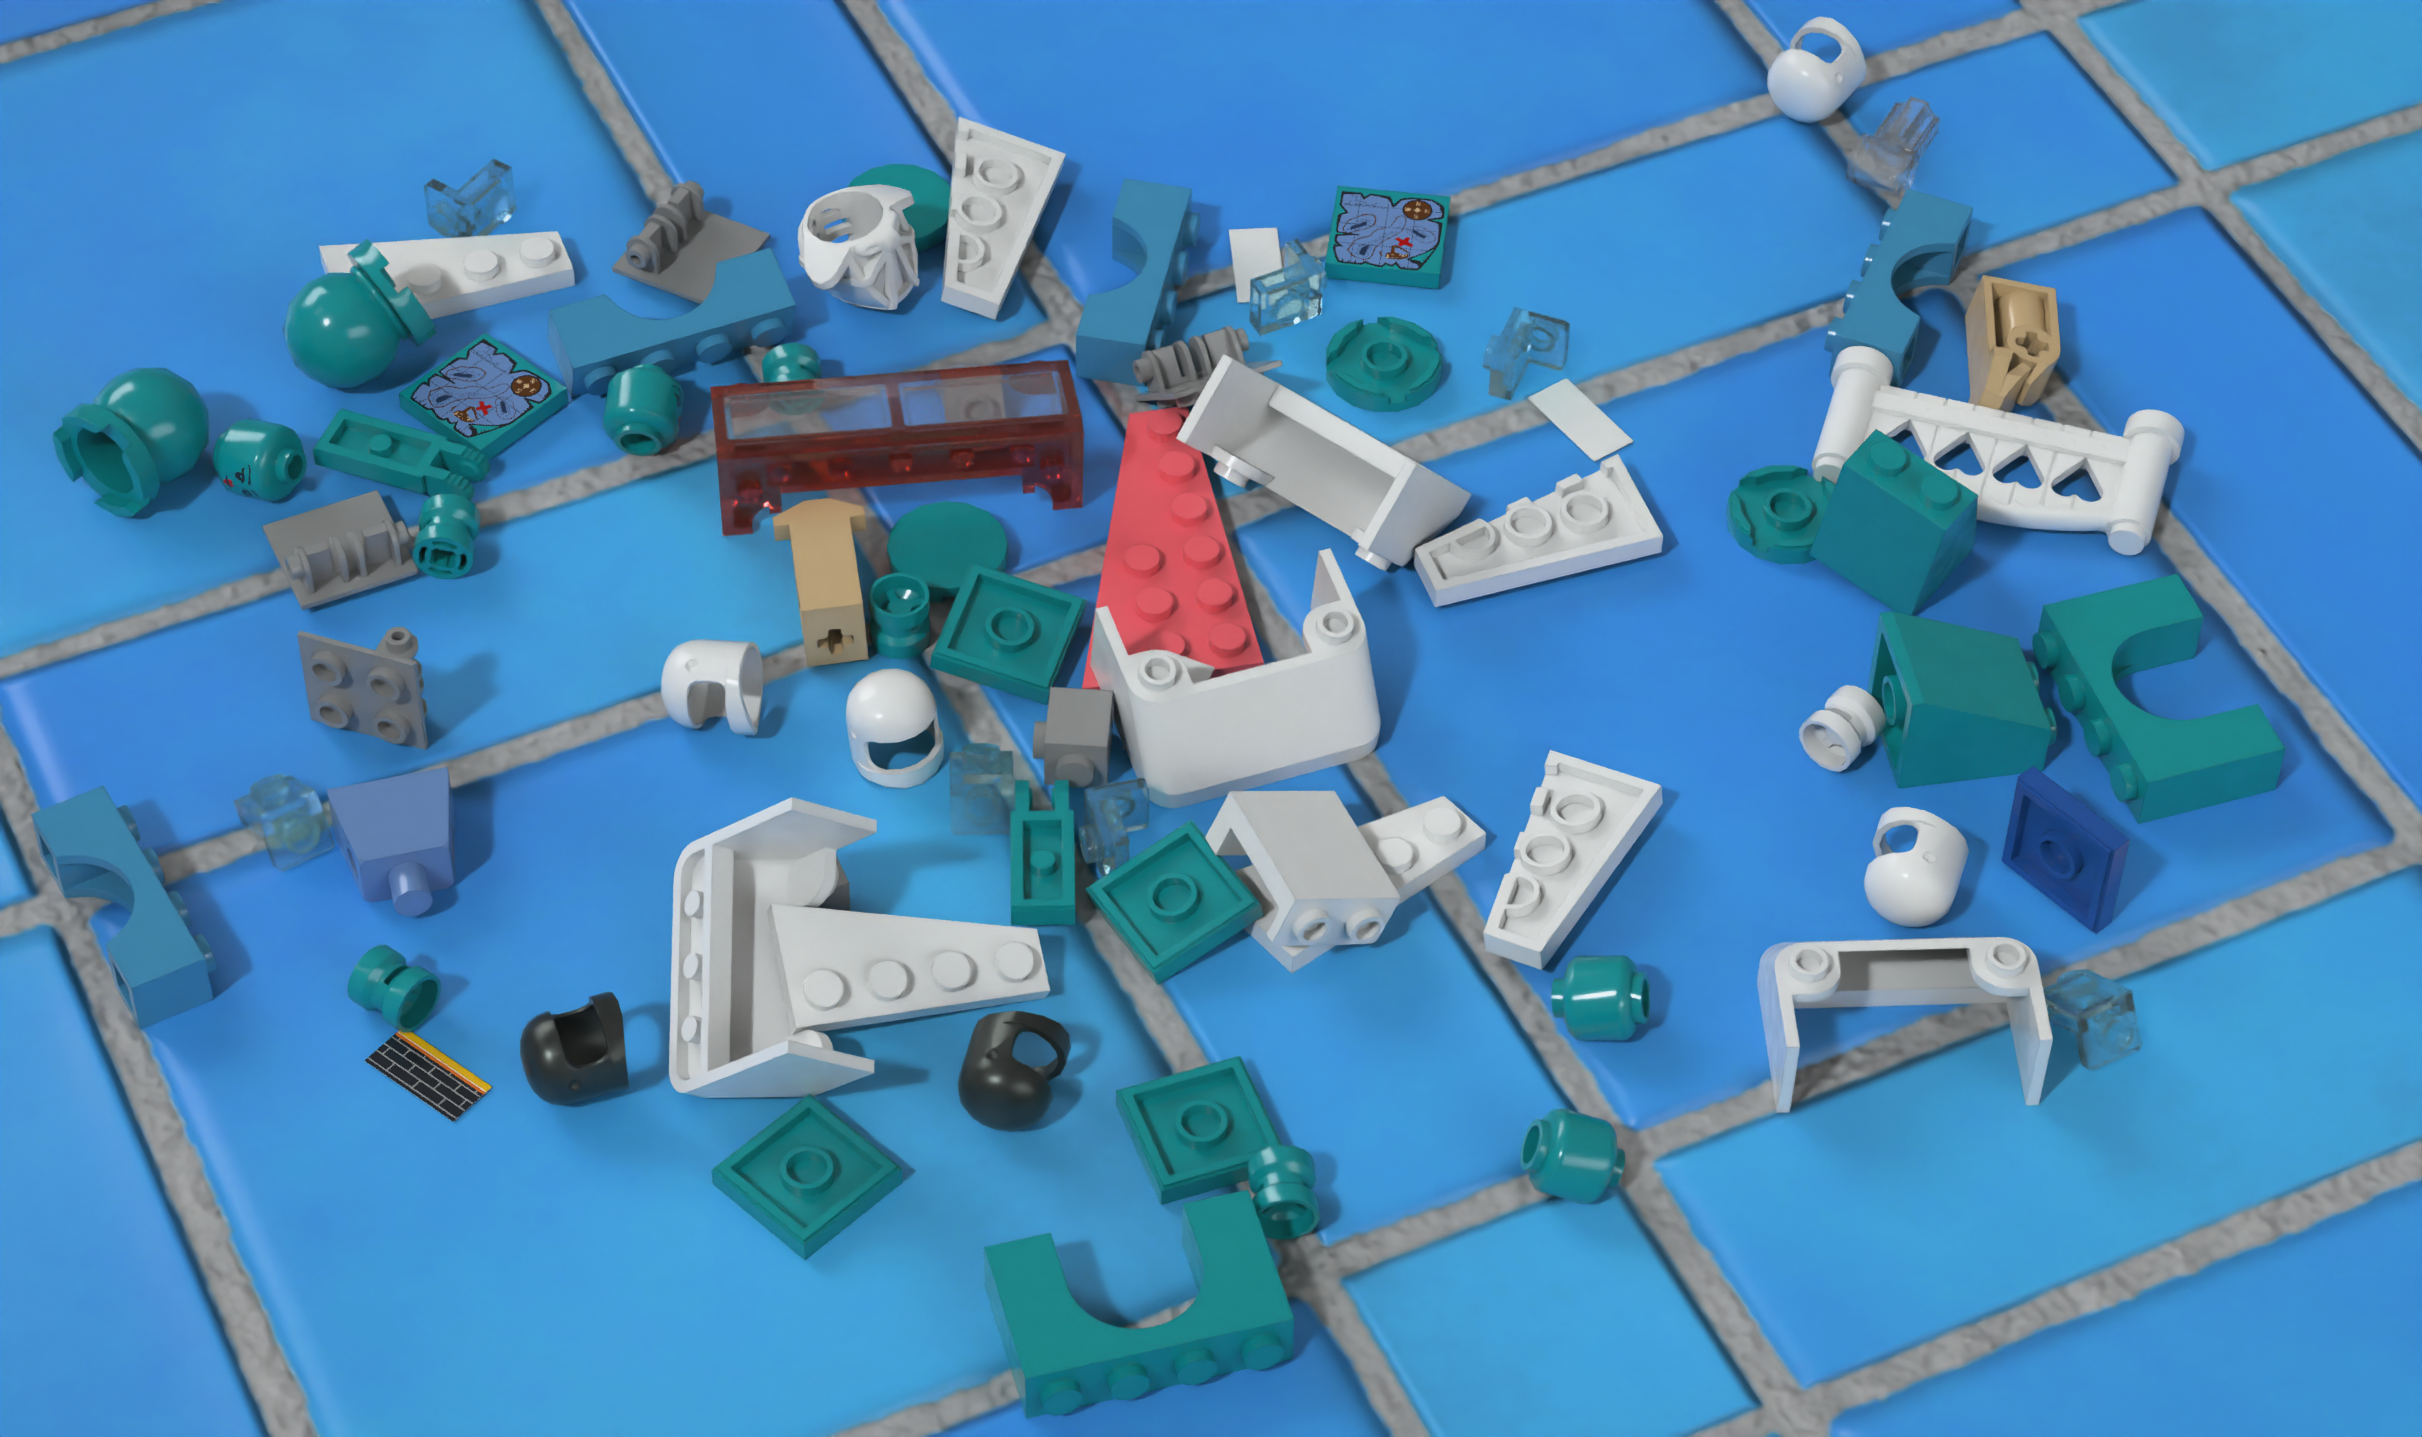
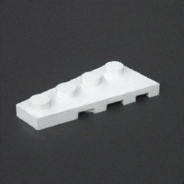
[941,117,1066,320]
[319,231,575,319]
[1414,454,1663,607]
[1483,750,1663,970]
[1234,796,1486,973]
[767,903,1050,1035]

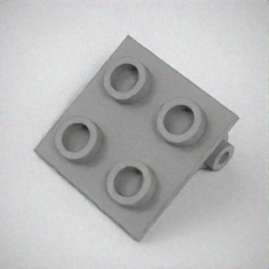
[612,181,770,304]
[1133,326,1283,409]
[262,490,419,610]
[297,627,428,750]

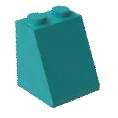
[1809,429,1978,616]
[1867,611,2057,789]

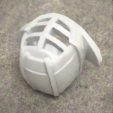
[798,184,920,310]

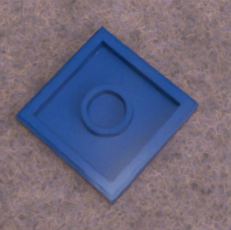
[2002,766,2130,934]

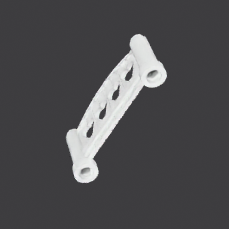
[1812,346,2185,555]

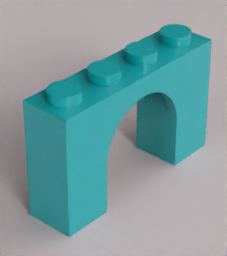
[2032,573,2286,824]
[984,1190,1294,1419]

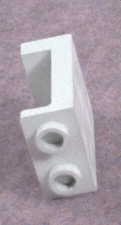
[1205,791,1401,946]

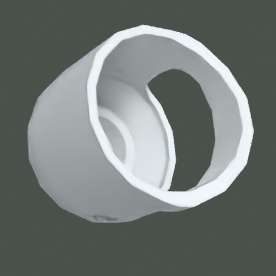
[1767,16,1866,123]
[661,639,763,735]
[846,669,944,789]
[1863,807,1969,928]

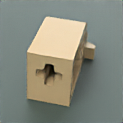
[1965,275,2061,412]
[772,498,868,667]

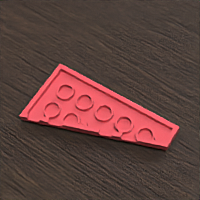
[1082,406,1264,690]

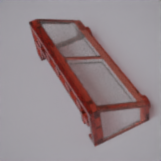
[710,360,1084,536]

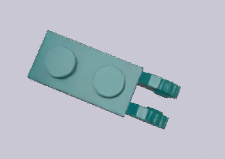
[313,409,491,501]
[1010,780,1076,925]

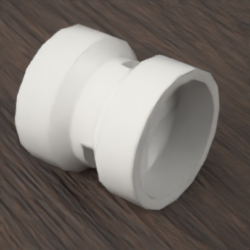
[1799,685,1886,772]

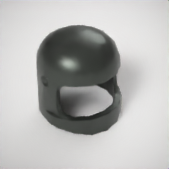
[520,992,629,1105]
[957,1011,1071,1132]

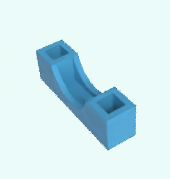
[1076,178,1200,387]
[1824,188,1973,388]
[548,247,796,398]
[31,786,217,1030]

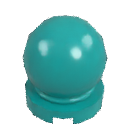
[283,239,437,388]
[53,368,209,517]

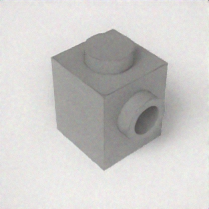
[1033,687,1113,789]

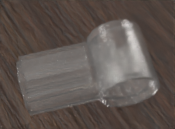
[1846,97,1940,200]

